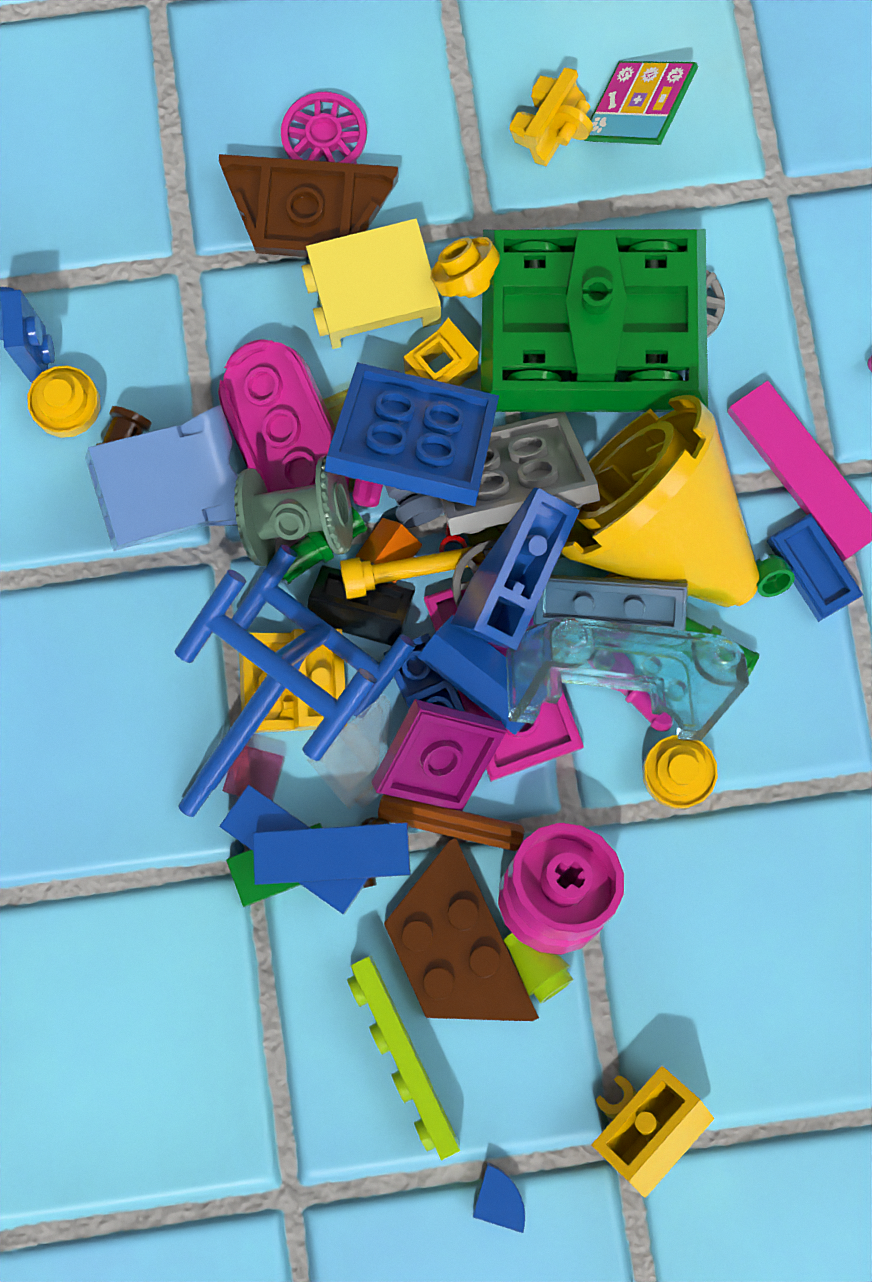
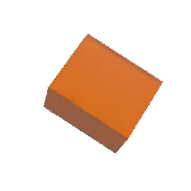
[355,518,422,584]

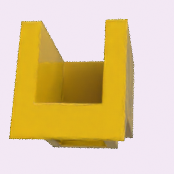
[403,317,479,386]

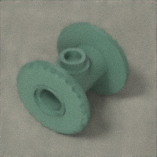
[234,455,353,566]

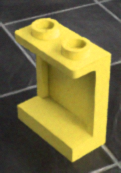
[301,218,441,349]

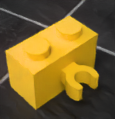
[591,1066,714,1198]

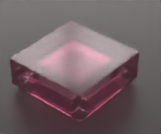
[222,746,285,801]

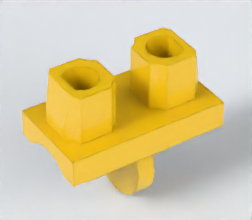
[509,67,593,166]

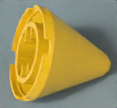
[561,395,759,607]

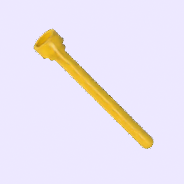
[340,546,492,599]

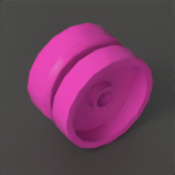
[498,823,624,955]

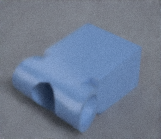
[85,405,237,552]

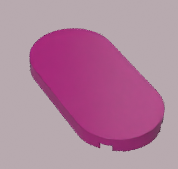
[218,339,350,492]

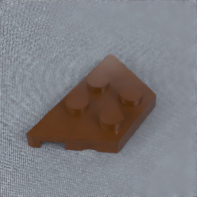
[219,154,399,257]
[384,838,539,1022]

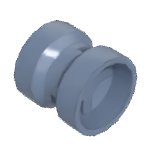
[385,486,444,528]

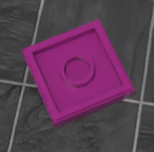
[371,699,507,811]

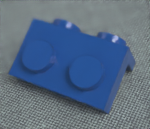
[0,287,55,382]

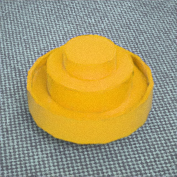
[430,237,500,298]
[27,366,101,438]
[642,735,718,809]

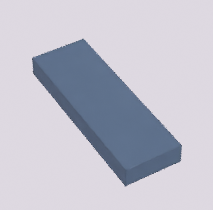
[533,574,688,637]

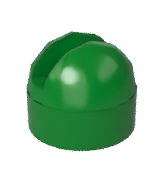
[755,554,795,597]

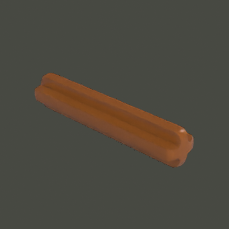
[377,794,525,851]

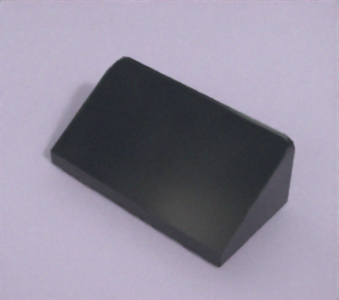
[307,565,415,646]

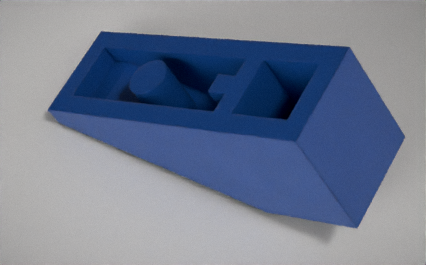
[451,488,580,651]

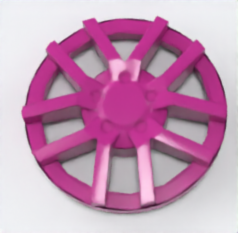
[281,92,367,164]

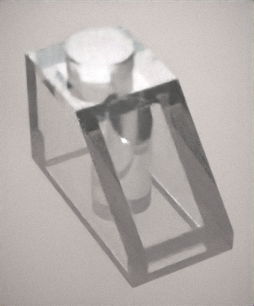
[307,694,392,809]

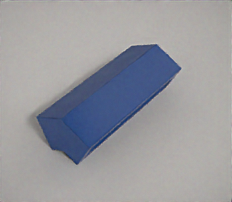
[418,614,550,735]

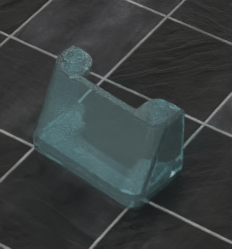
[506,617,749,741]

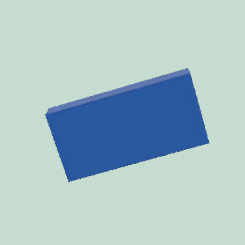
[767,513,863,622]

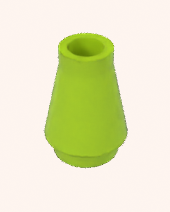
[503,933,574,1004]

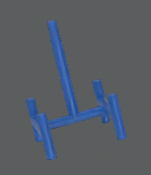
[174,545,416,817]

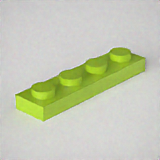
[347,955,460,1161]

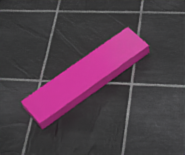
[727,380,872,562]

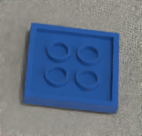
[325,362,499,506]

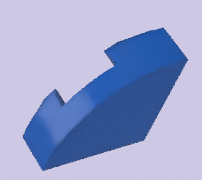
[473,1162,525,1233]

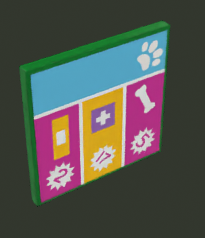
[584,61,699,145]

